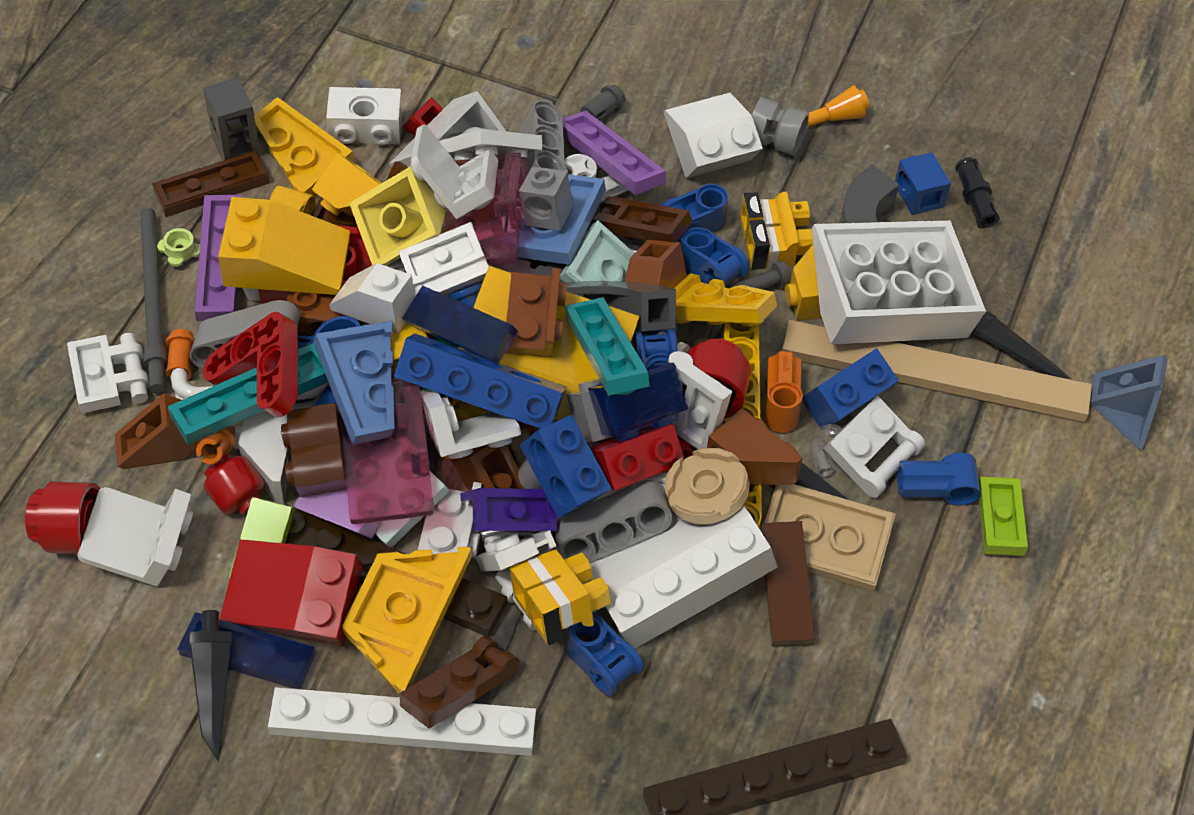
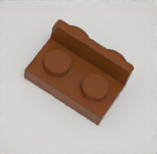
[504,268,567,357]

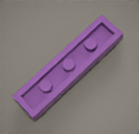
[562,110,666,195]
[195,195,242,321]

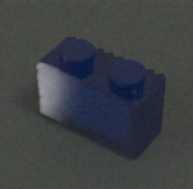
[588,362,688,441]

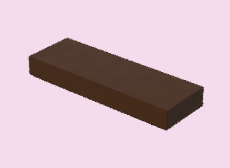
[152,150,270,217]
[760,521,815,647]

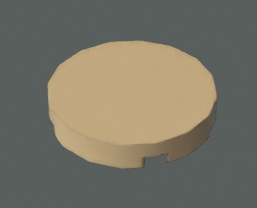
[664,448,750,524]

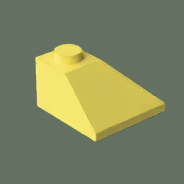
[349,166,446,266]

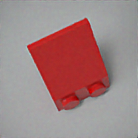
[219,539,364,647]

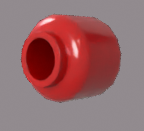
[203,454,265,516]

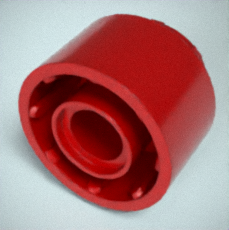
[678,339,752,419]
[25,481,100,554]

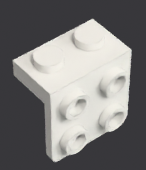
[411,124,498,219]
[78,487,193,586]

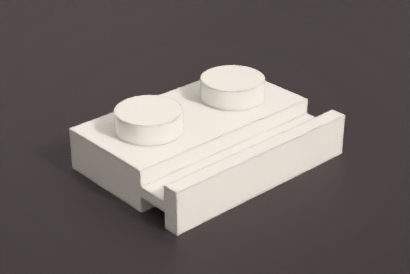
[398,222,489,306]
[476,530,556,572]

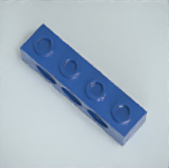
[394,333,567,429]

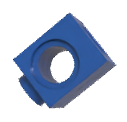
[895,152,951,215]

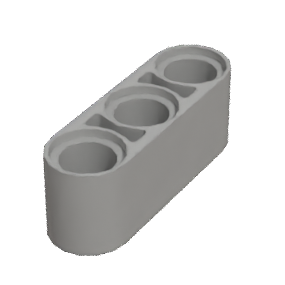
[518,100,565,186]
[190,300,301,369]
[555,480,672,563]

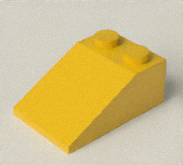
[218,197,351,295]

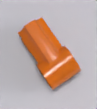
[764,351,803,433]

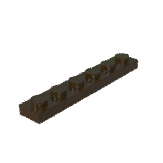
[284,503,507,637]
[643,718,908,815]

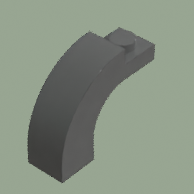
[840,165,899,223]
[566,281,676,332]

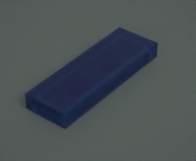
[402,285,518,365]
[178,612,316,689]

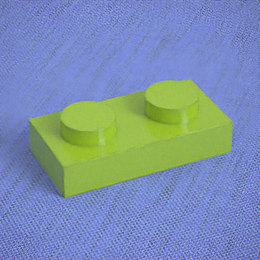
[979,477,1028,556]

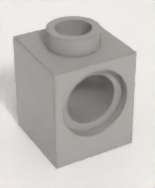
[519,167,573,231]

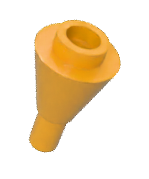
[807,85,869,127]

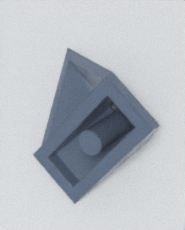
[1090,355,1168,452]

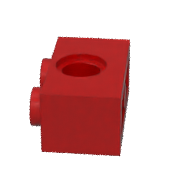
[590,424,685,491]

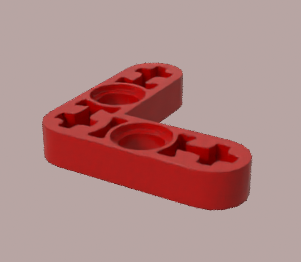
[202,312,298,417]

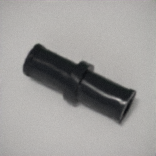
[955,157,1000,228]

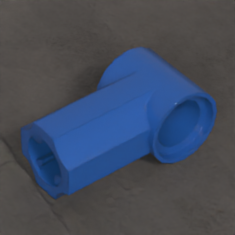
[897,452,981,506]

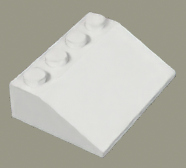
[812,220,986,344]
[590,501,778,649]

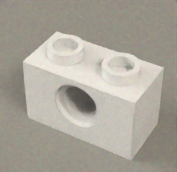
[326,87,402,145]

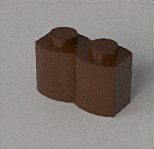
[281,403,350,497]

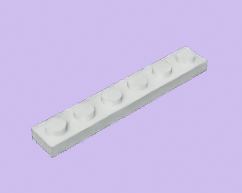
[268,687,536,756]

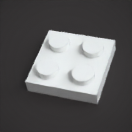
[439,129,542,166]

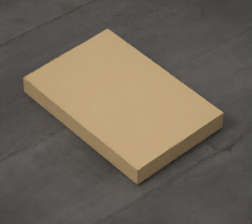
[764,484,896,591]

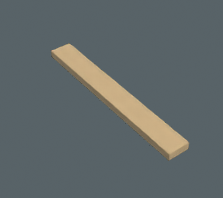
[782,320,1092,422]

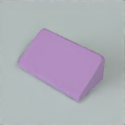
[294,486,388,539]

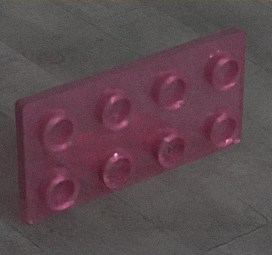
[443,153,528,265]
[340,379,434,524]

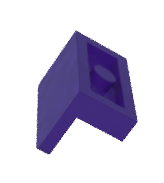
[460,488,557,532]

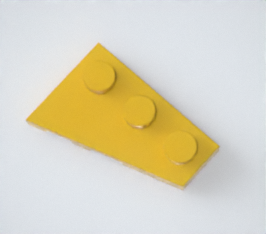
[254,97,354,195]
[674,273,777,326]

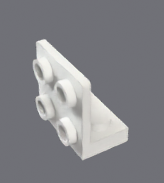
[419,389,521,459]

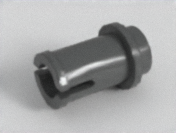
[581,85,626,121]

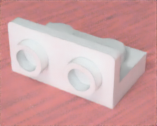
[418,482,482,571]

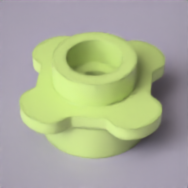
[157,228,200,267]

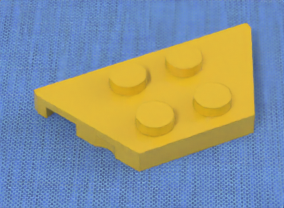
[342,546,472,695]

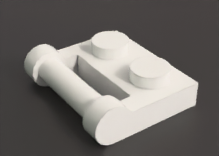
[661,351,732,449]
[823,395,926,498]

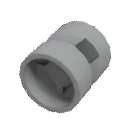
[752,97,809,156]

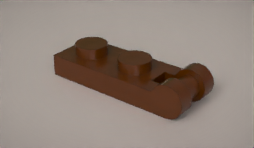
[588,196,692,242]
[400,636,520,729]

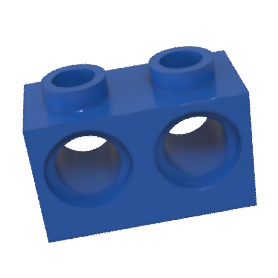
[802,348,899,430]
[519,415,611,519]

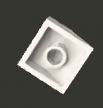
[664,93,763,179]

